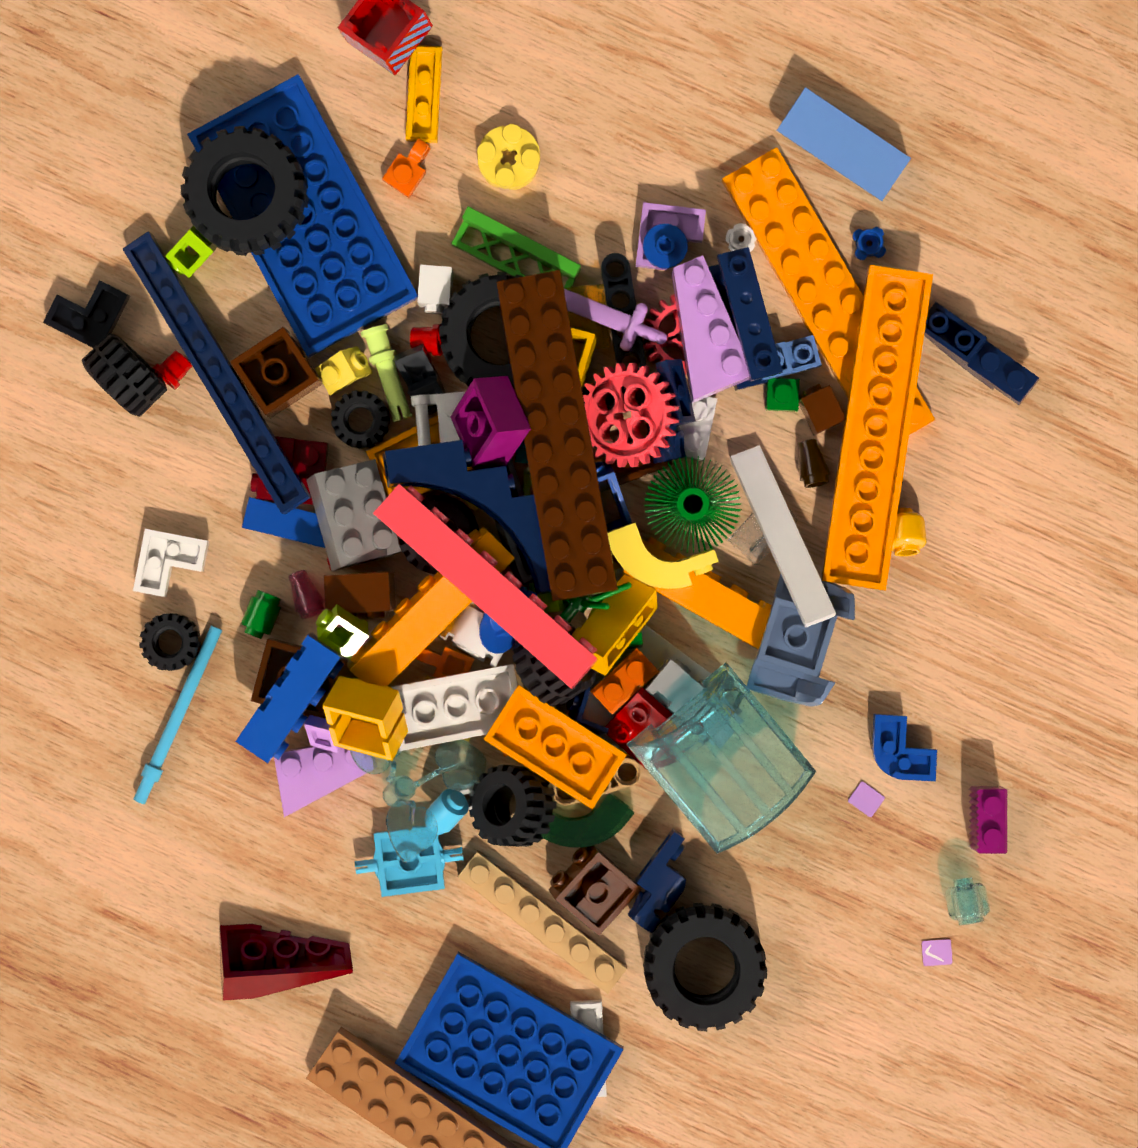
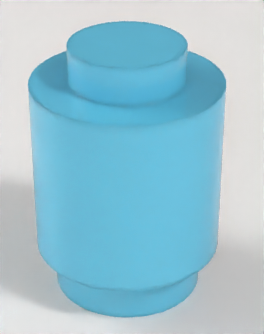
[424,789,469,835]

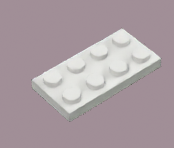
[391,664,517,751]

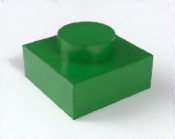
[766,378,800,412]

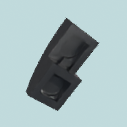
[394,344,446,415]

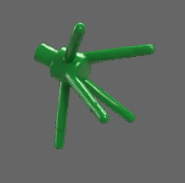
[560,582,632,623]

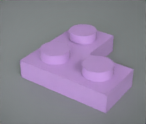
[635,202,706,271]

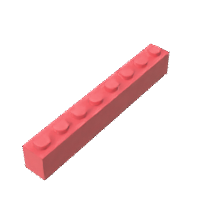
[373,484,598,689]

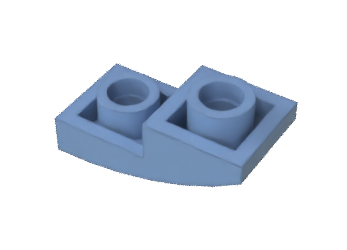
[761,335,822,381]

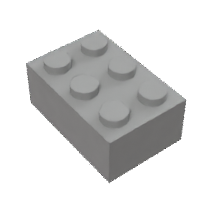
[307,459,401,571]

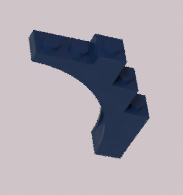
[383,440,551,595]

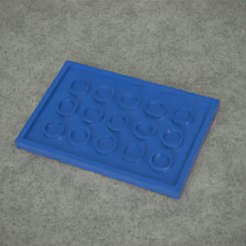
[395,951,624,1148]

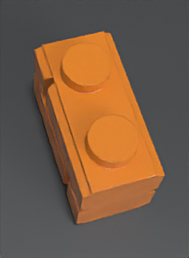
[590,647,659,714]

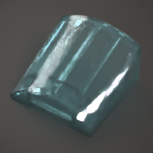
[626,662,816,854]

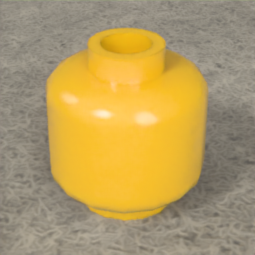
[892,508,927,557]

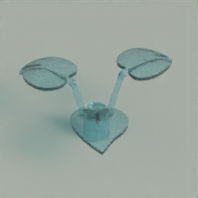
[350,739,486,863]

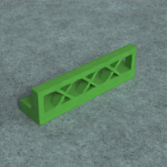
[451,206,581,291]

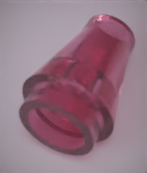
[288,570,325,619]

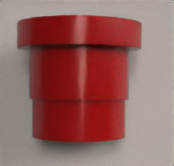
[410,324,443,356]
[152,350,193,390]

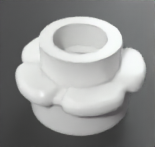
[726,223,757,252]

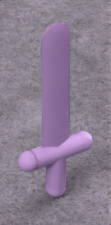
[564,289,667,351]

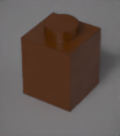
[799,384,846,436]

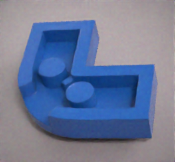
[872,714,937,782]

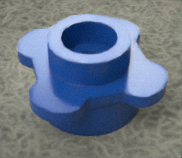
[852,227,886,260]

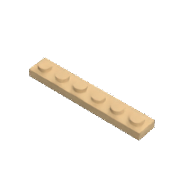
[458,850,627,994]

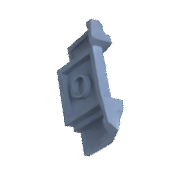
[745,574,855,707]

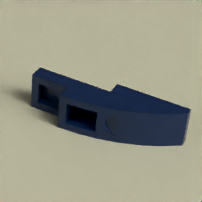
[924,302,1039,405]

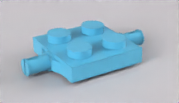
[355,826,464,897]

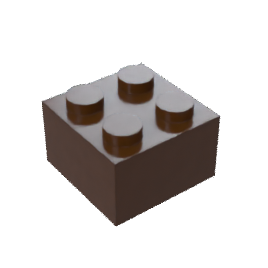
[230,327,323,419]
[324,572,396,619]

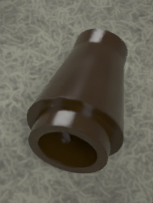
[798,439,831,488]

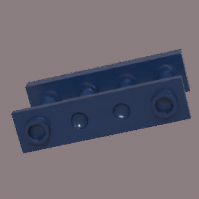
[708,247,783,391]

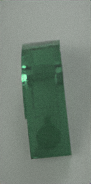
[542,792,635,848]

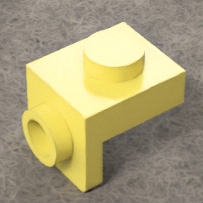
[315,346,372,396]

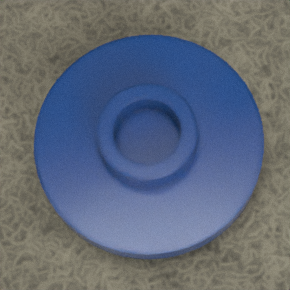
[643,224,688,269]

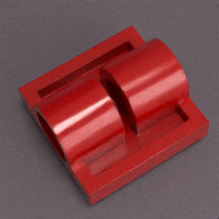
[605,688,690,772]

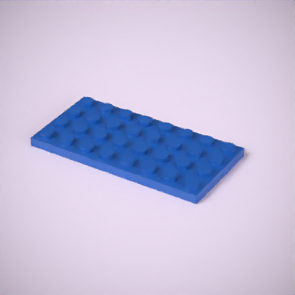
[187,74,418,358]

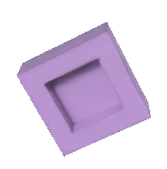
[304,715,341,753]

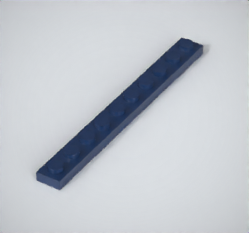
[123,232,311,514]

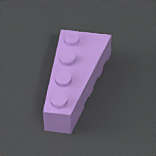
[671,255,750,403]

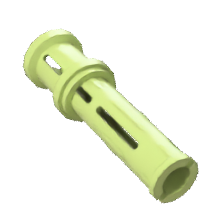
[360,324,412,422]

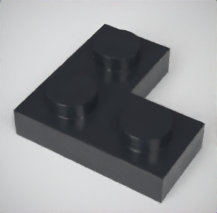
[43,280,130,348]

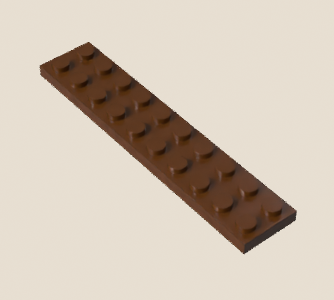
[496,270,618,602]

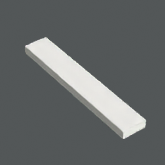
[730,445,836,628]

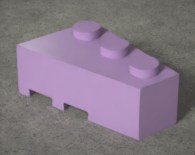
[274,746,377,817]

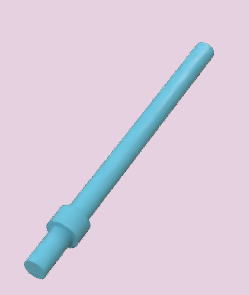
[133,625,222,804]

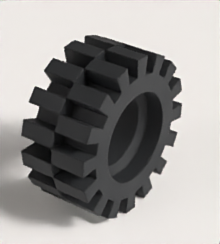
[331,390,390,449]
[139,613,201,671]

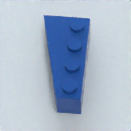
[235,633,344,763]

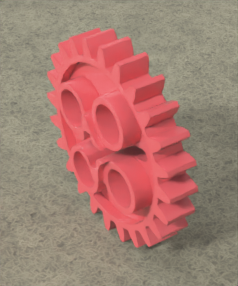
[583,363,679,468]

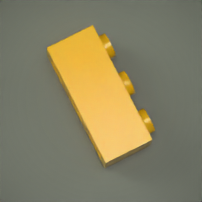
[572,574,658,676]

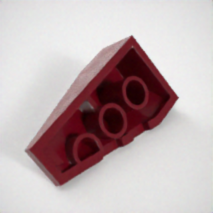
[219,924,353,1001]

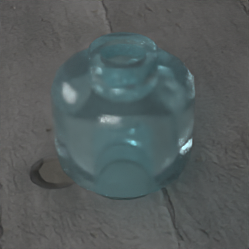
[945,877,990,925]

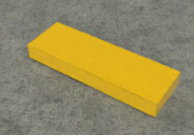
[406,45,443,143]

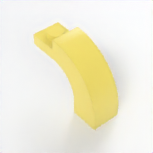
[608,522,719,589]

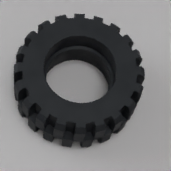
[181,126,309,256]
[439,272,524,389]
[643,903,767,1032]

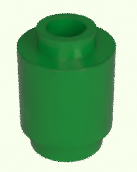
[241,590,281,639]

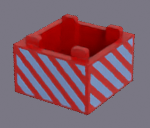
[337,0,433,76]

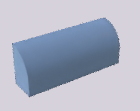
[776,87,911,201]

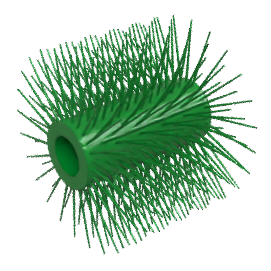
[644,456,742,553]

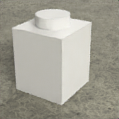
[417,265,454,314]

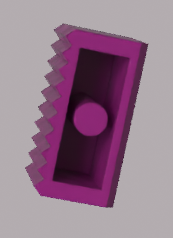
[969,786,1007,854]

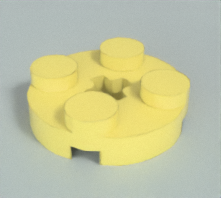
[477,124,540,190]

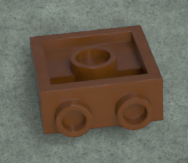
[549,843,642,936]

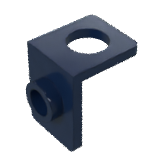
[567,687,609,736]

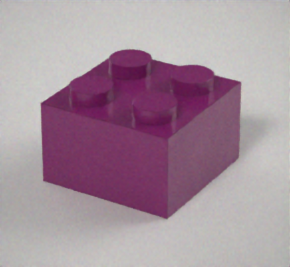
[450,376,531,469]

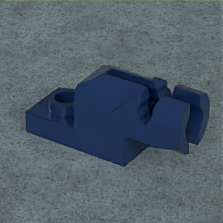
[643,359,696,464]
[628,828,686,933]

